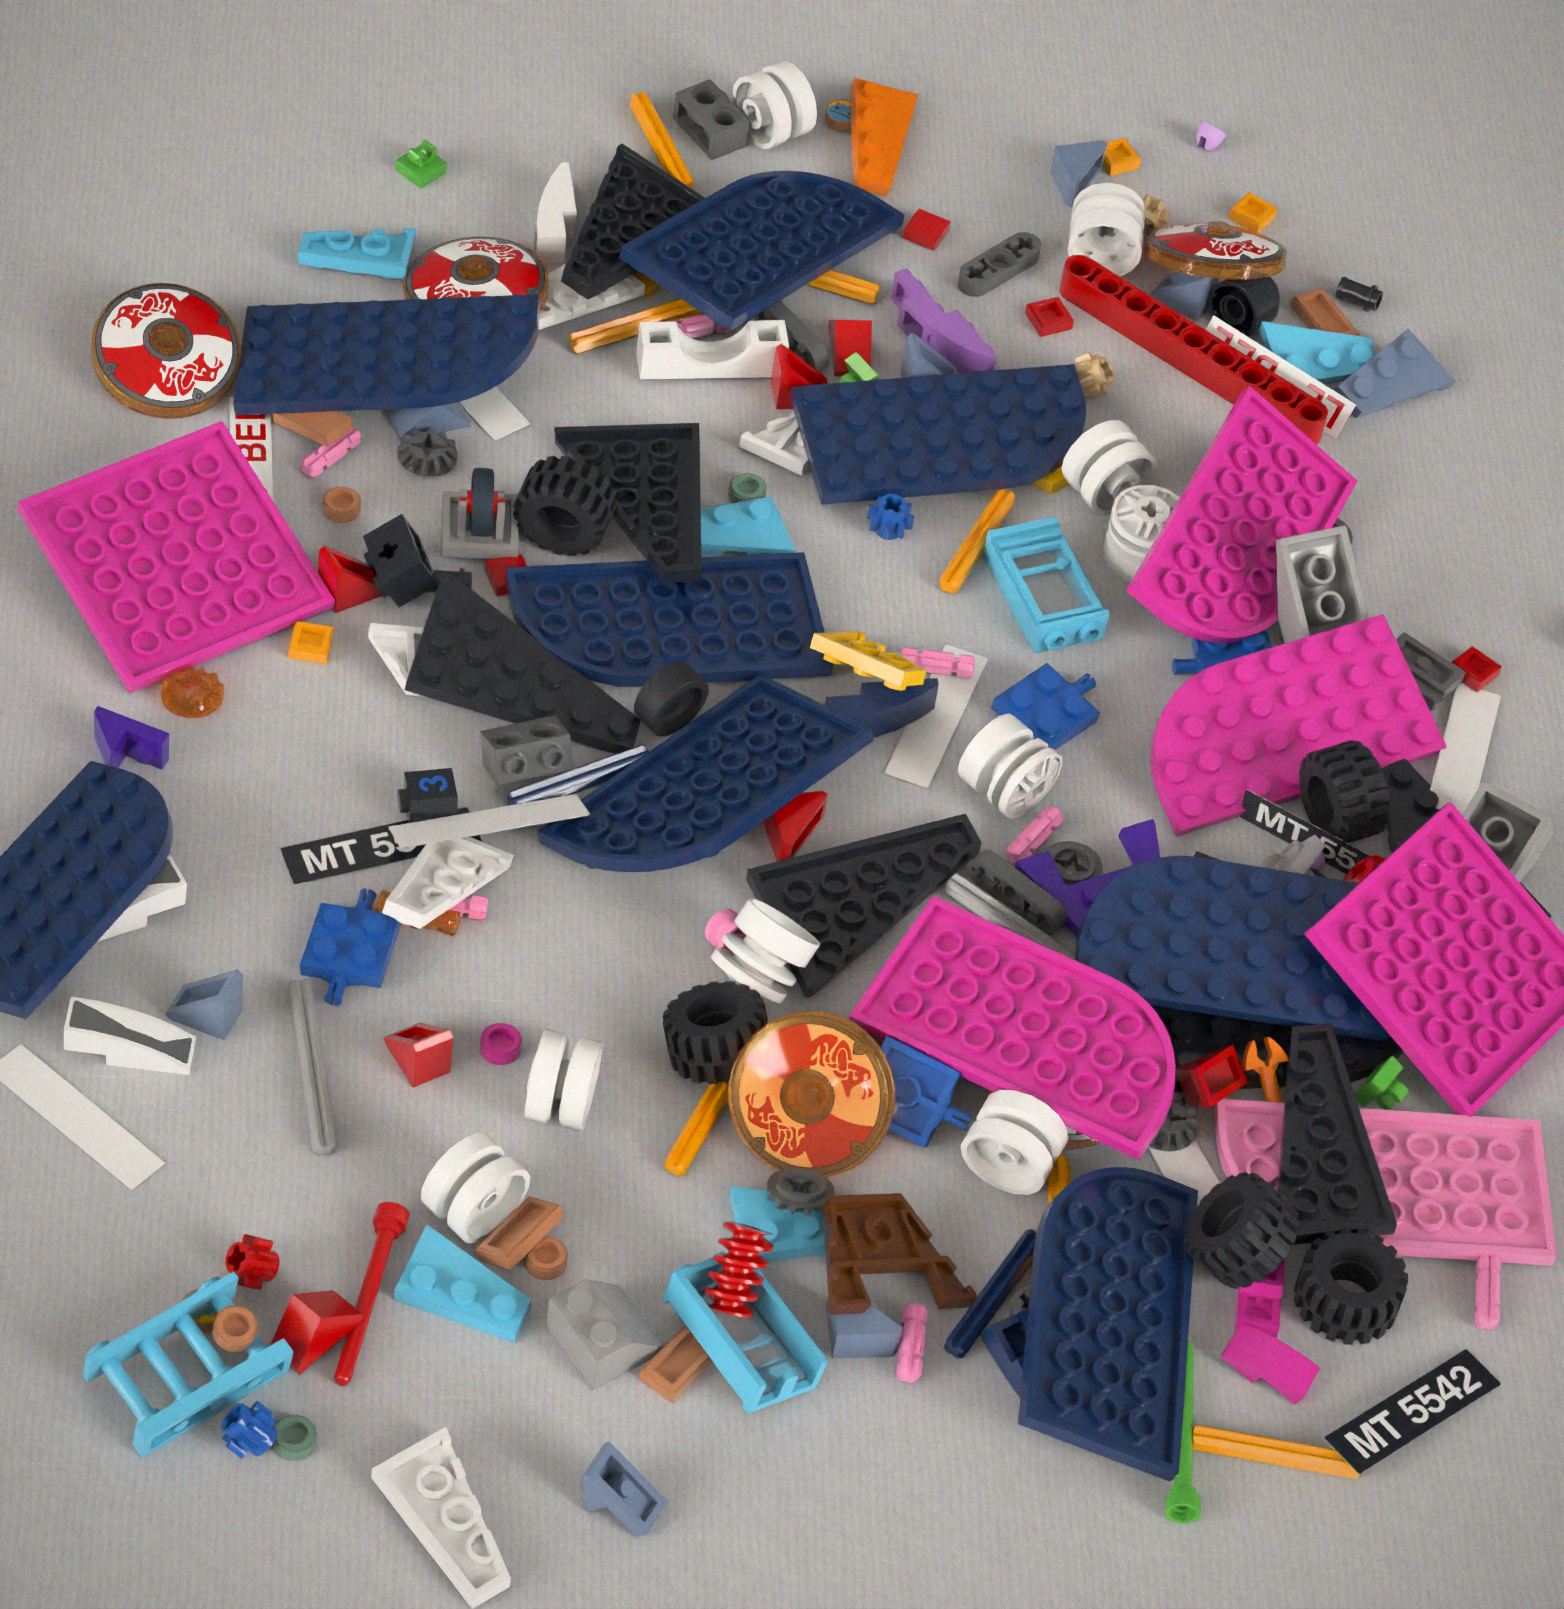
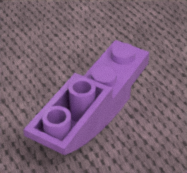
[891,268,996,373]

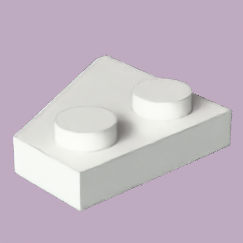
[739,412,810,476]

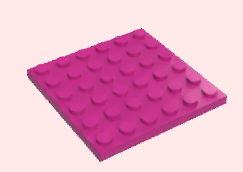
[17,421,335,694]
[1304,801,1564,1117]

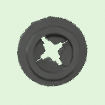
[397,427,458,476]
[1044,841,1103,885]
[1149,1098,1200,1152]
[767,1167,834,1216]

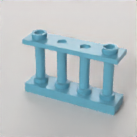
[83,1271,293,1458]

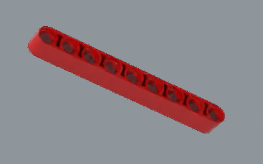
[1059,255,1328,445]

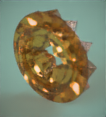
[161,665,224,718]

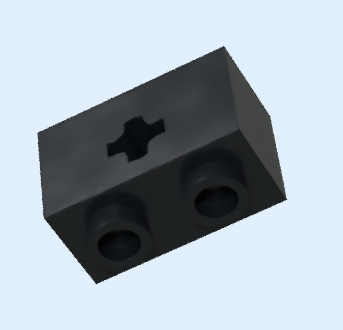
[363,514,438,608]

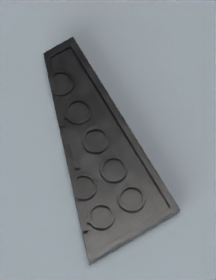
[1278,1023,1397,1245]

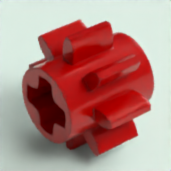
[225,1234,280,1290]

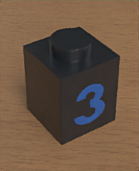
[397,768,458,823]

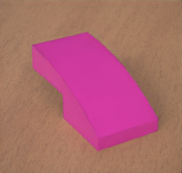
[1234,1260,1285,1339]
[1220,1323,1320,1404]

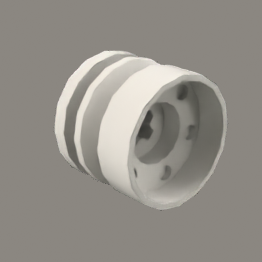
[1068,183,1146,277]
[1102,485,1180,582]
[958,713,1063,819]
[711,897,820,1003]

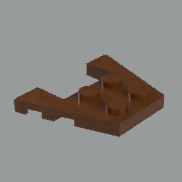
[823,1193,977,1315]

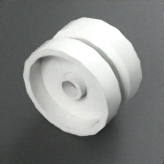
[732,60,817,149]
[1061,420,1158,515]
[524,1029,603,1132]
[960,1090,1068,1195]
[421,1133,531,1243]

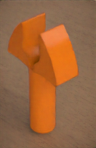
[1242,1037,1289,1103]

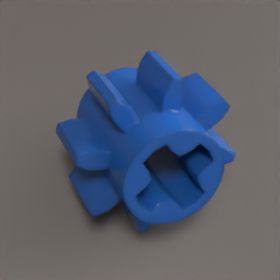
[867,494,915,540]
[222,1401,277,1459]

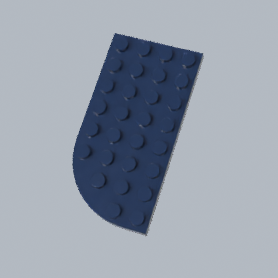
[619,171,905,331]
[233,294,540,415]
[790,364,1086,505]
[504,552,833,687]
[537,674,873,872]
[0,761,173,1019]
[1075,856,1390,1042]
[1018,1167,1198,1482]

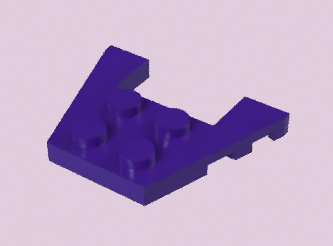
[1014,819,1160,937]

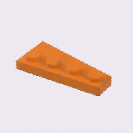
[850,78,918,196]

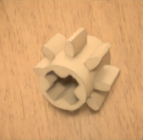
[1142,194,1171,240]
[1074,352,1114,399]

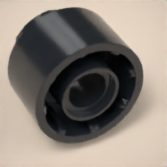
[1208,268,1280,337]

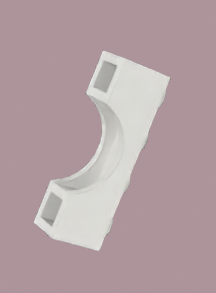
[636,320,789,379]

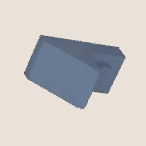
[583,1441,668,1537]

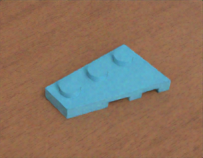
[298,228,416,280]
[1259,321,1376,384]
[701,497,796,556]
[729,1186,826,1262]
[394,1225,531,1343]

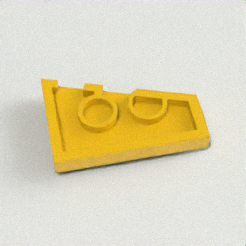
[810,630,927,690]

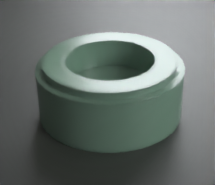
[728,473,767,503]
[272,1415,317,1461]

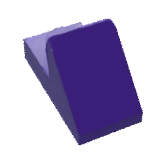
[94,706,170,770]

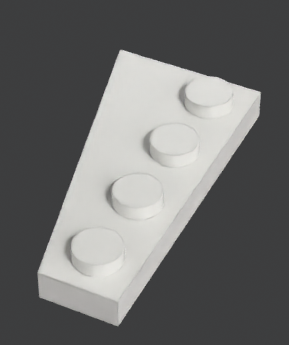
[538,264,645,330]
[382,837,514,929]
[371,1427,511,1609]

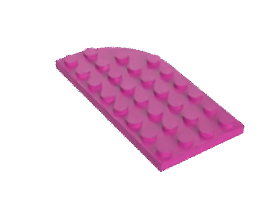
[1126,386,1357,643]
[1150,614,1447,837]
[849,896,1176,1160]

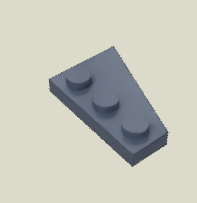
[1333,328,1455,418]

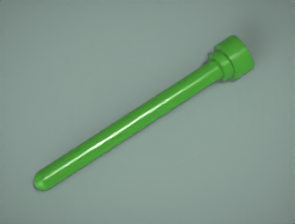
[1165,1341,1201,1523]

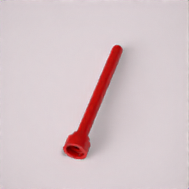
[334,1202,410,1386]

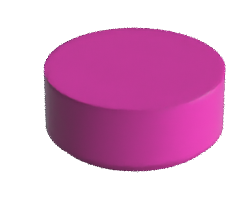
[480,1023,522,1065]

